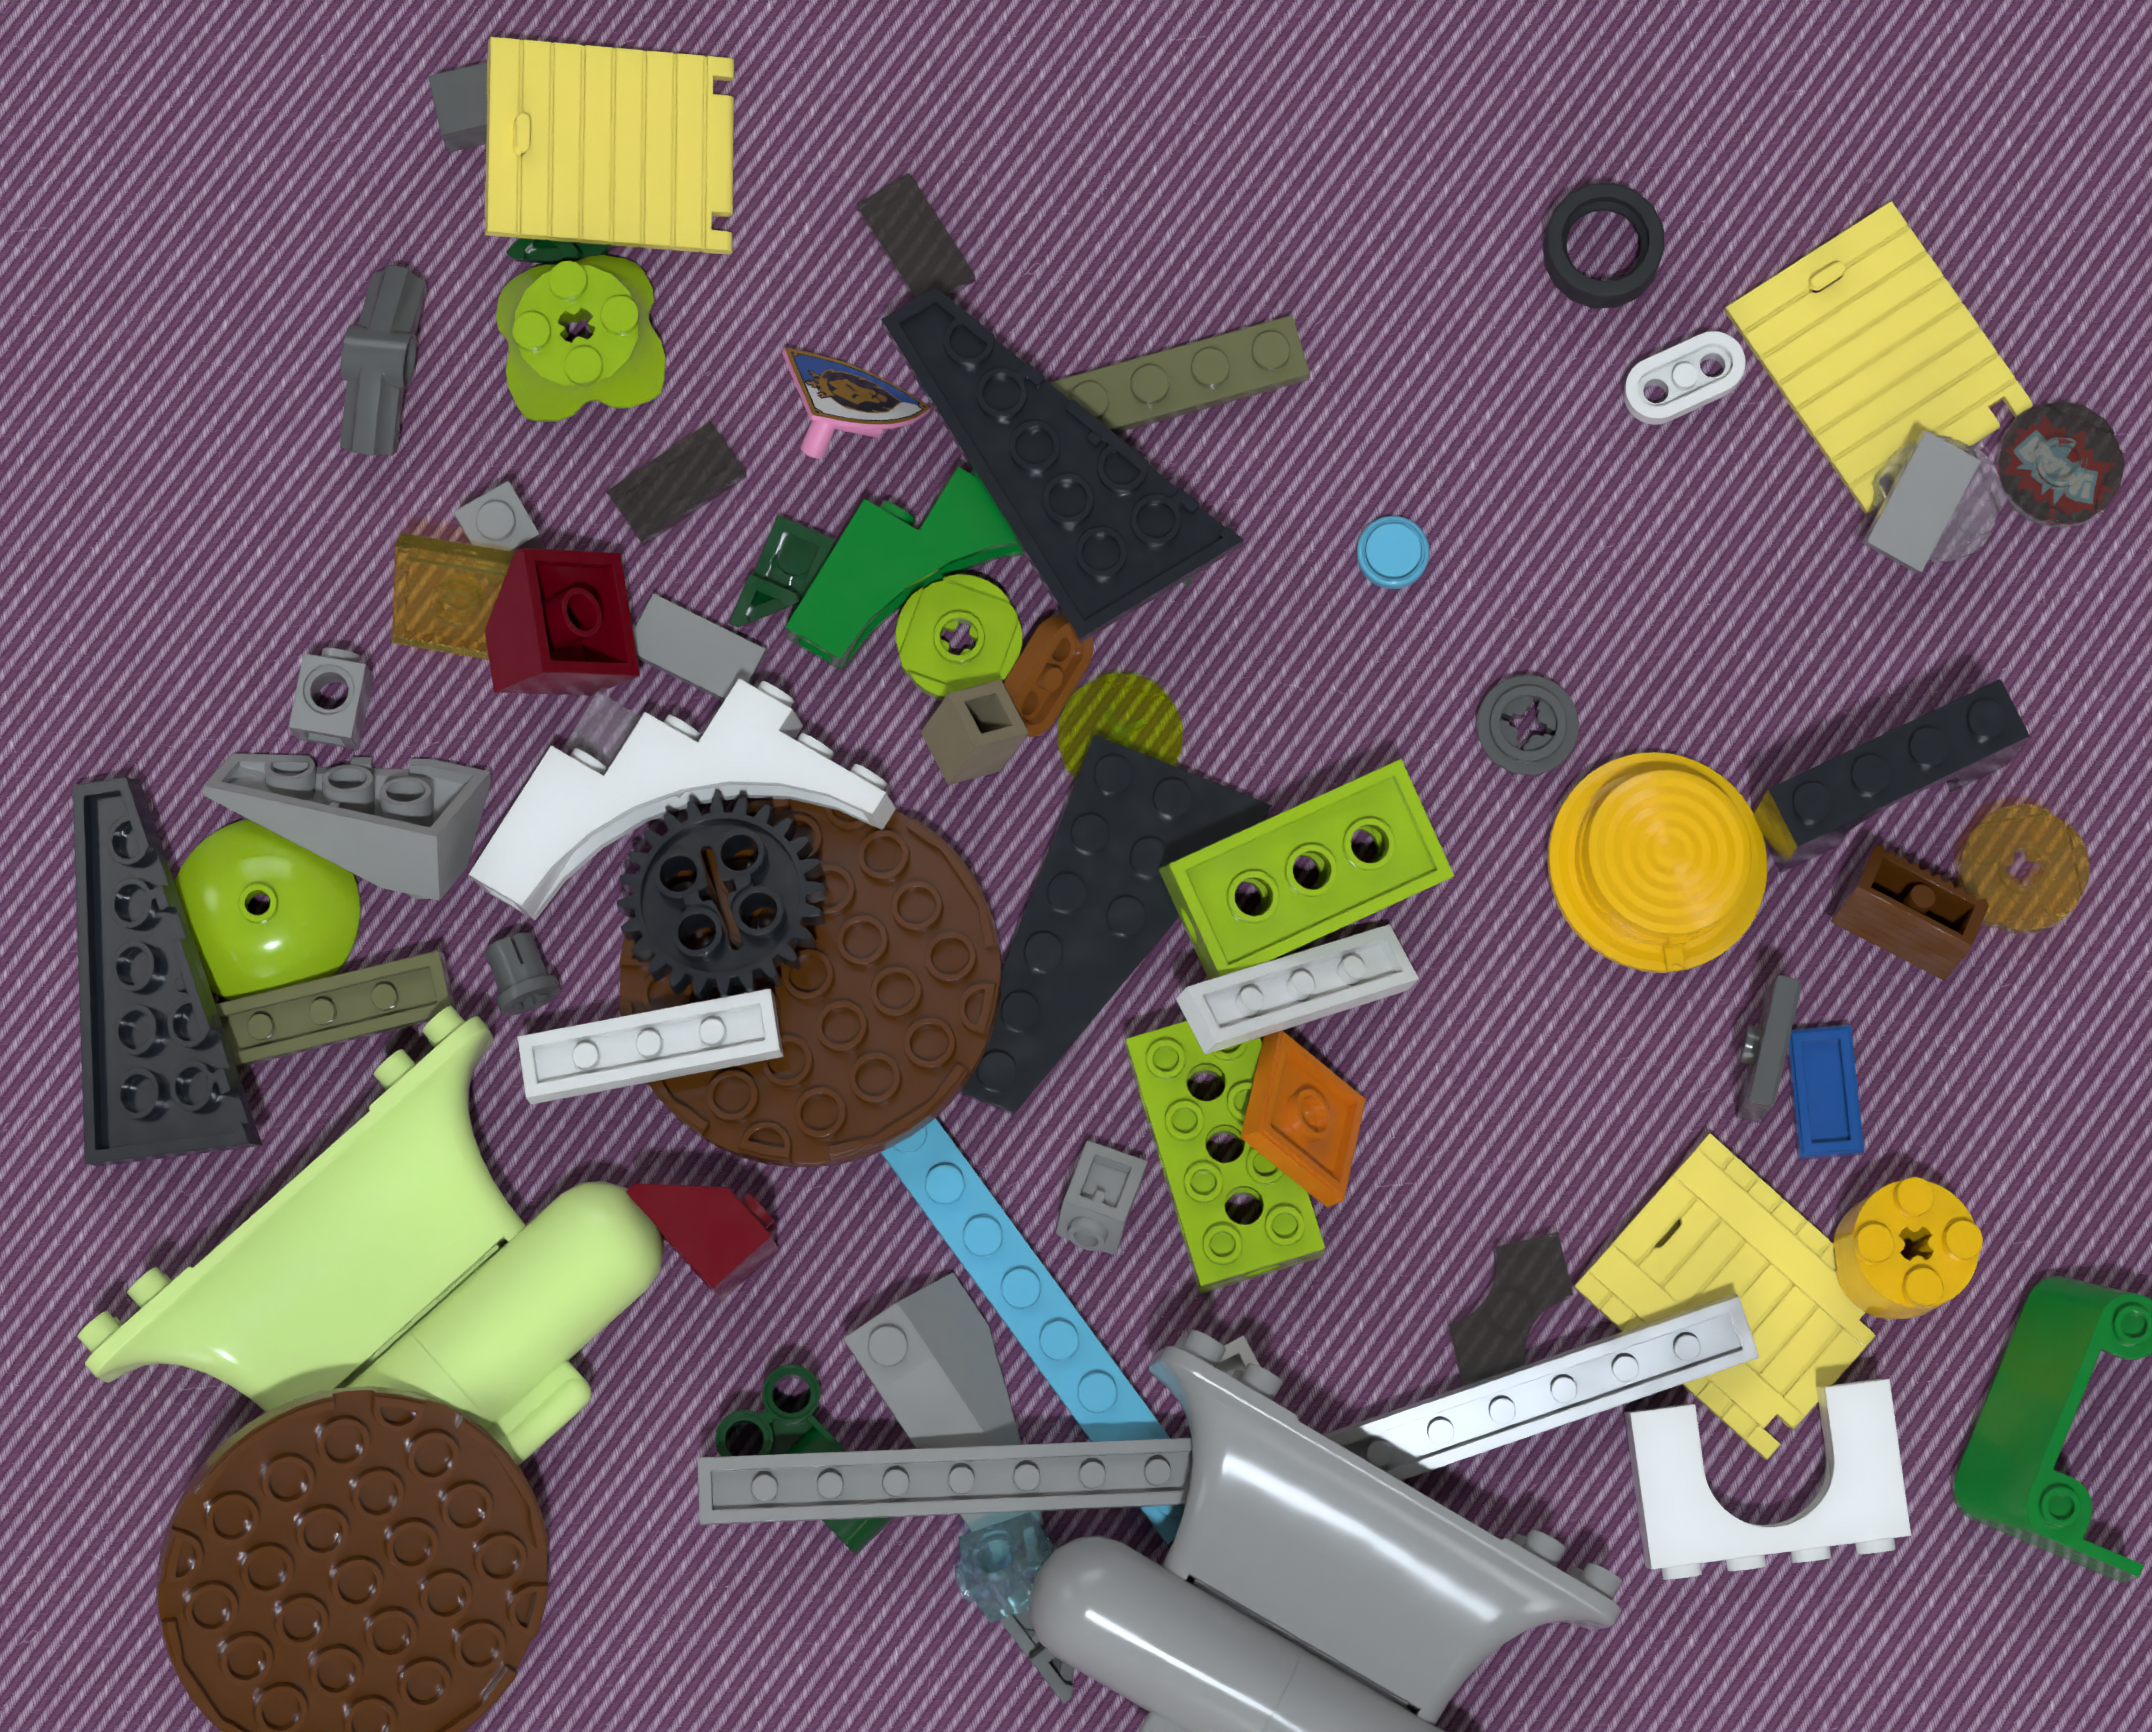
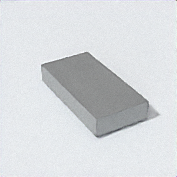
[1862,430,1981,574]
[633,593,767,702]

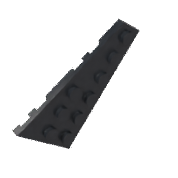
[881,287,1244,643]
[959,735,1272,1115]
[72,777,263,1167]

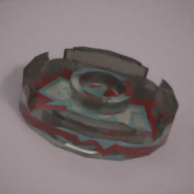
[1995,401,2125,529]

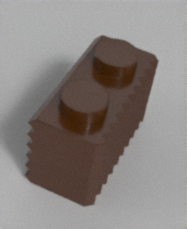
[1831,845,1989,981]

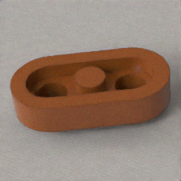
[1003,615,1094,737]

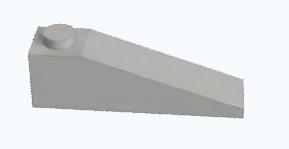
[204,753,491,901]
[843,1273,1044,1560]

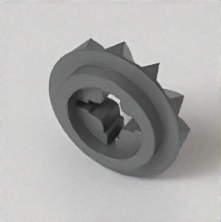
[1477,675,1579,777]

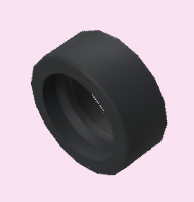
[1543,183,1665,309]

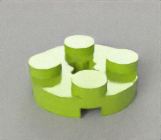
[895,574,1023,701]

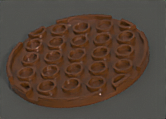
[619,799,1002,1167]
[156,1386,549,1732]

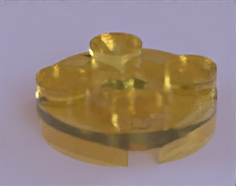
[1958,804,2089,934]

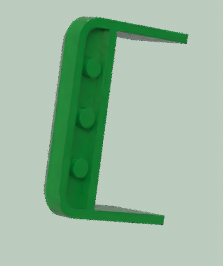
[1951,1276,2152,1583]

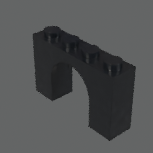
[1753,679,2030,873]

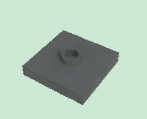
[1736,975,1802,1123]

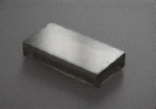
[856,173,976,299]
[606,421,747,546]

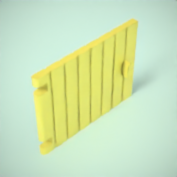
[484,37,734,255]
[1724,201,2033,514]
[1573,1133,1892,1460]

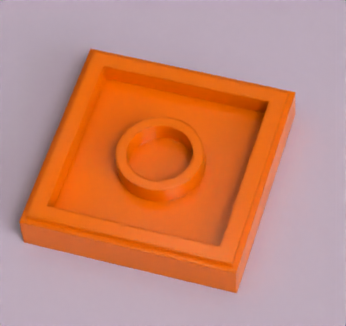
[1240,1030,1366,1208]

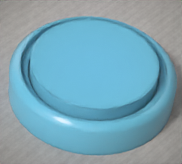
[1356,516,1430,589]

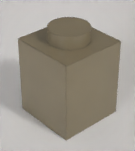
[921,680,1029,785]

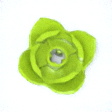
[496,255,666,422]

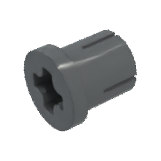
[485,933,561,1016]

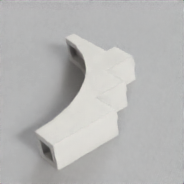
[469,679,896,920]

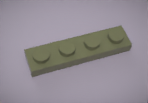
[1051,315,1310,434]
[215,951,456,1068]

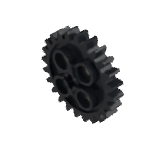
[617,796,828,1002]

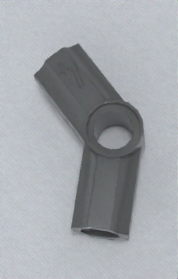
[340,265,427,455]

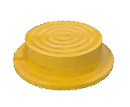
[1547,752,1768,973]

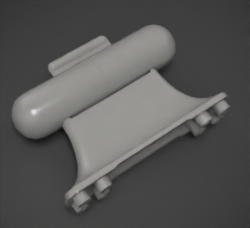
[1030,1330,1622,1732]

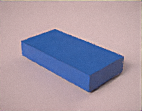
[1787,1025,1865,1160]

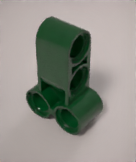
[715,1364,895,1555]

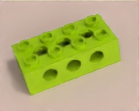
[1158,759,1454,980]
[1125,1021,1325,1294]

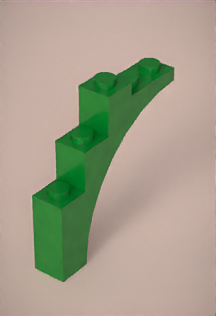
[785,467,1196,672]

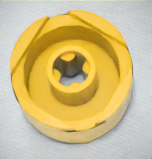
[1833,1177,1983,1319]

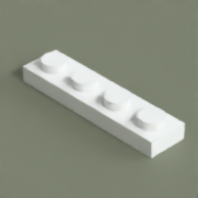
[1176,924,1419,1055]
[517,989,784,1104]

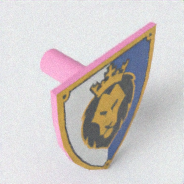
[782,347,931,459]

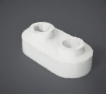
[1624,331,1745,425]

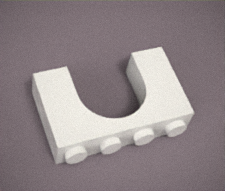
[1624,1379,1911,1580]

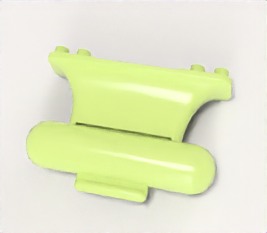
[77,1006,665,1466]

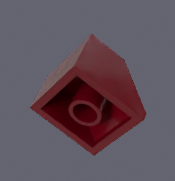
[484,548,640,696]
[626,1183,779,1302]

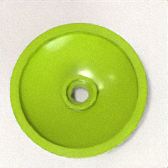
[175,819,362,1001]

